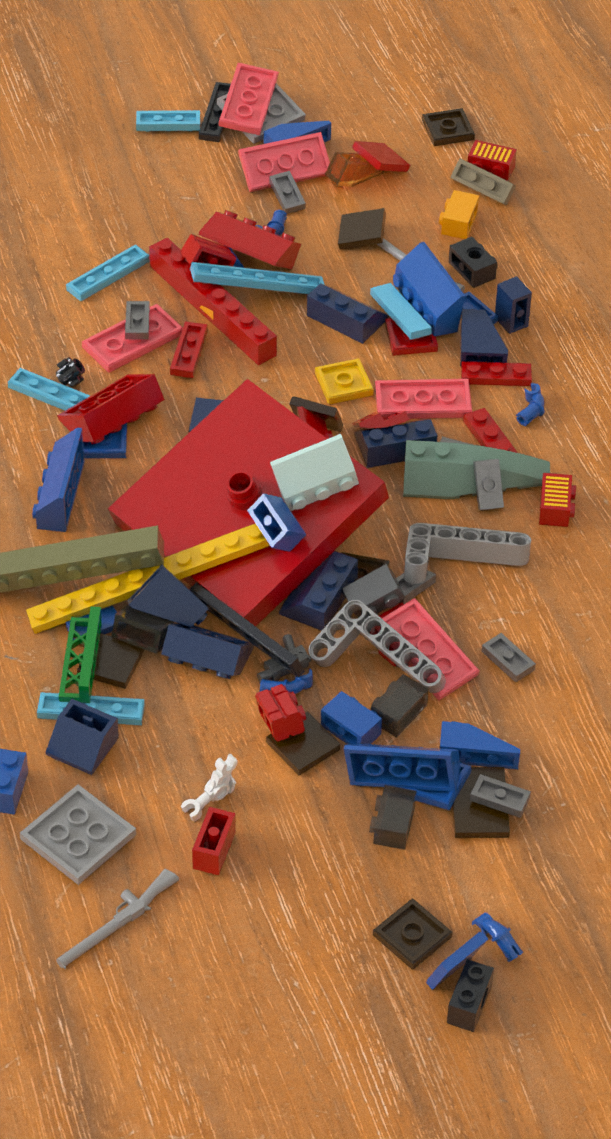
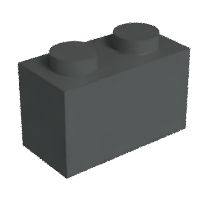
[342,564,406,618]

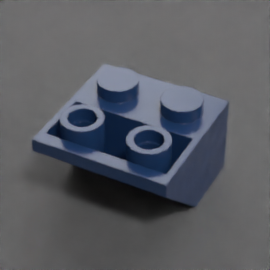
[46,699,119,775]

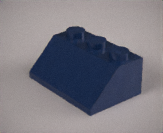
[307,283,389,344]
[354,419,438,468]
[279,551,358,631]
[161,623,254,679]

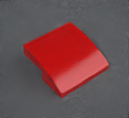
[352,411,410,428]

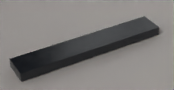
[190,583,305,678]

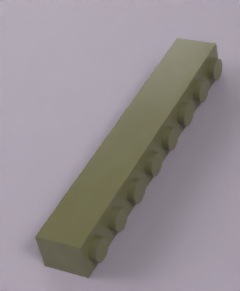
[0,526,164,593]

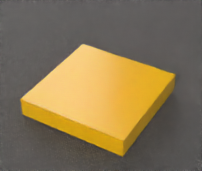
[315,358,374,405]

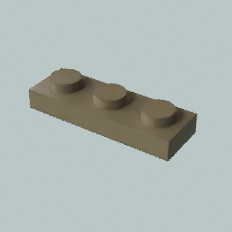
[450,158,516,205]

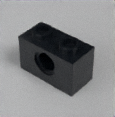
[449,236,498,288]
[447,959,494,1032]

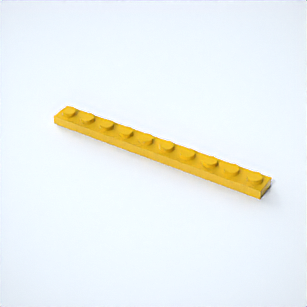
[26,523,270,634]

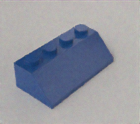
[393,242,465,336]
[32,428,85,532]
[344,743,461,792]

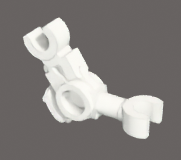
[181,754,238,822]

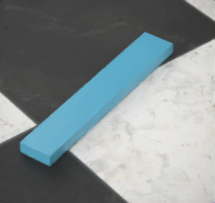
[190,262,325,294]

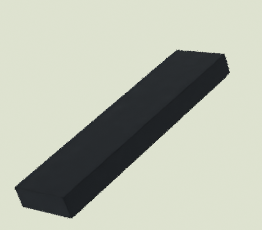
[199,82,231,142]

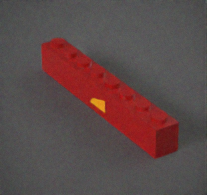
[149,237,277,366]

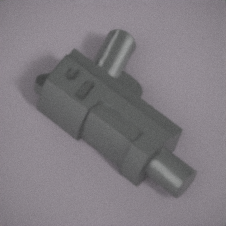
[257,634,312,683]

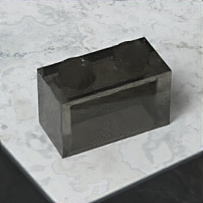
[111,604,174,654]
[371,674,429,738]
[369,785,417,850]

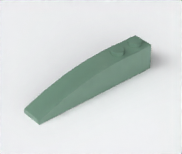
[403,440,550,499]

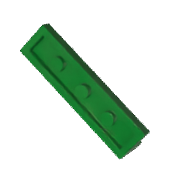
[58,606,102,703]

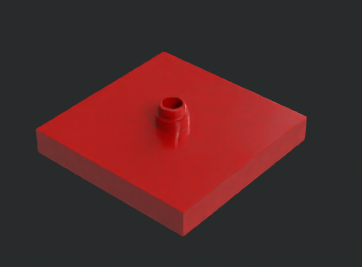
[108,379,389,627]

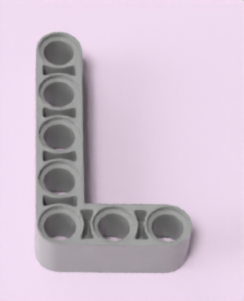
[404,523,531,585]
[308,600,446,693]

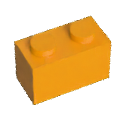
[439,190,479,239]

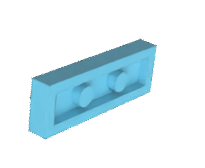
[136,110,200,132]

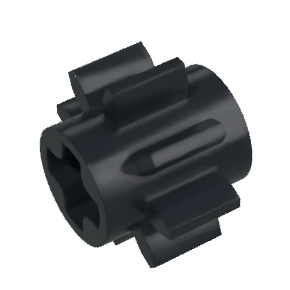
[56,357,85,387]

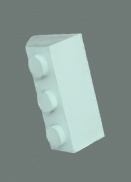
[270,434,359,511]

